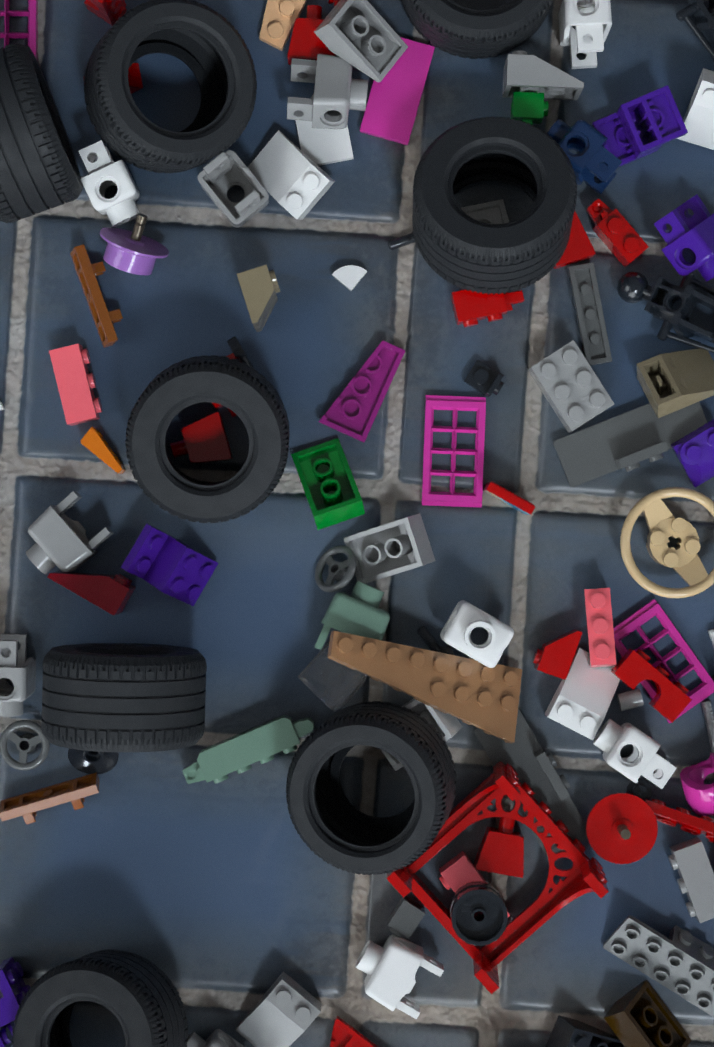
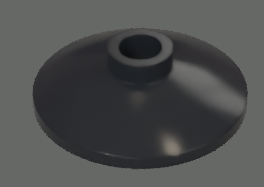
[68,748,119,774]

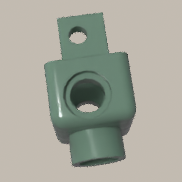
[315,581,390,650]

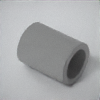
[617,688,644,711]

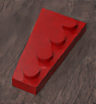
[645,799,714,844]

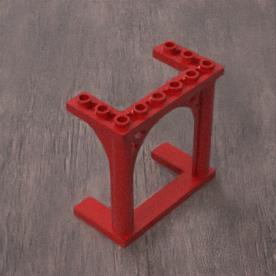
[386,760,609,994]

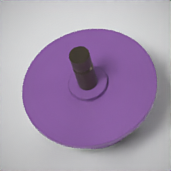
[100,213,169,276]

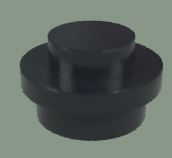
[626,779,652,801]

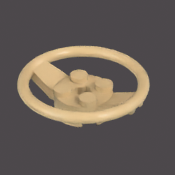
[620,487,714,598]

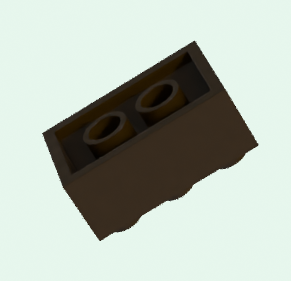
[604,980,692,1047]

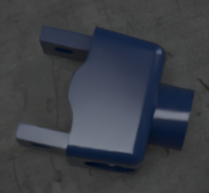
[547,119,622,195]

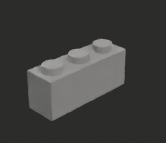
[668,837,714,923]

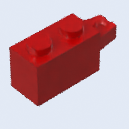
[586,199,649,267]
[451,289,524,328]

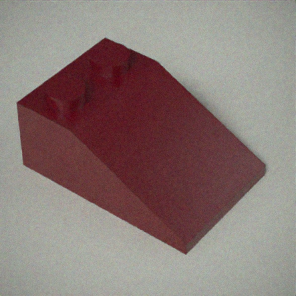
[47,572,136,616]

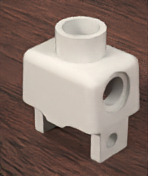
[558,0,612,69]
[78,140,140,227]
[440,600,514,668]
[593,719,676,789]
[355,934,444,1019]

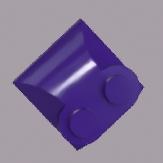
[671,419,714,488]

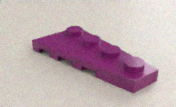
[319,340,405,443]

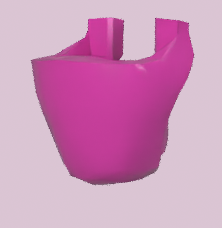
[680,753,714,817]

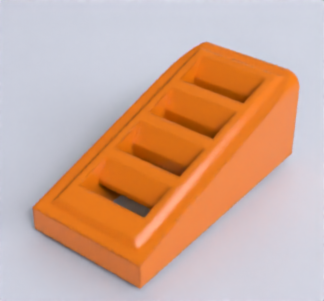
[80,426,125,474]

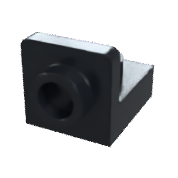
[463,360,504,398]

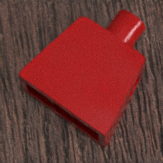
[287,5,336,65]
[554,211,596,269]
[170,412,233,464]
[474,817,524,878]

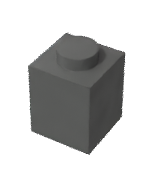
[387,896,425,939]

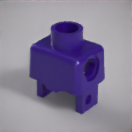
[654,194,714,282]

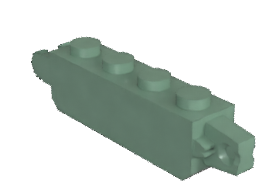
[182,715,315,784]

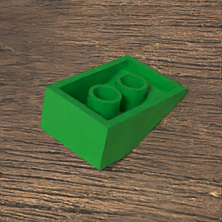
[291,438,365,530]

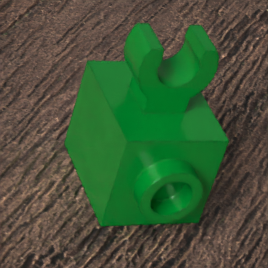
[511,92,548,125]

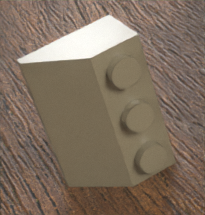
[237,264,281,332]

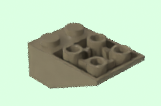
[637,348,714,418]

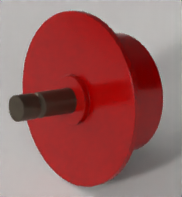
[586,793,658,864]

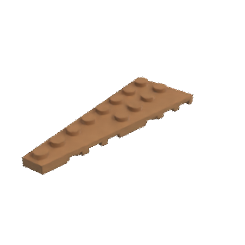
[327,631,522,743]

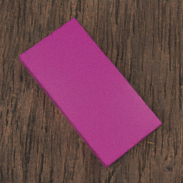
[360,37,435,145]

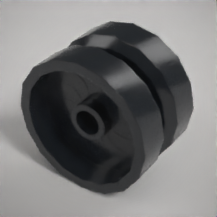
[449,882,508,946]

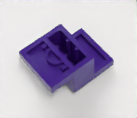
[592,85,688,168]
[121,523,218,606]
[0,956,31,1047]

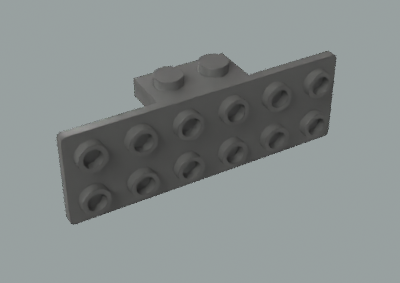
[553,402,707,487]
[474,708,587,858]
[603,915,714,1017]

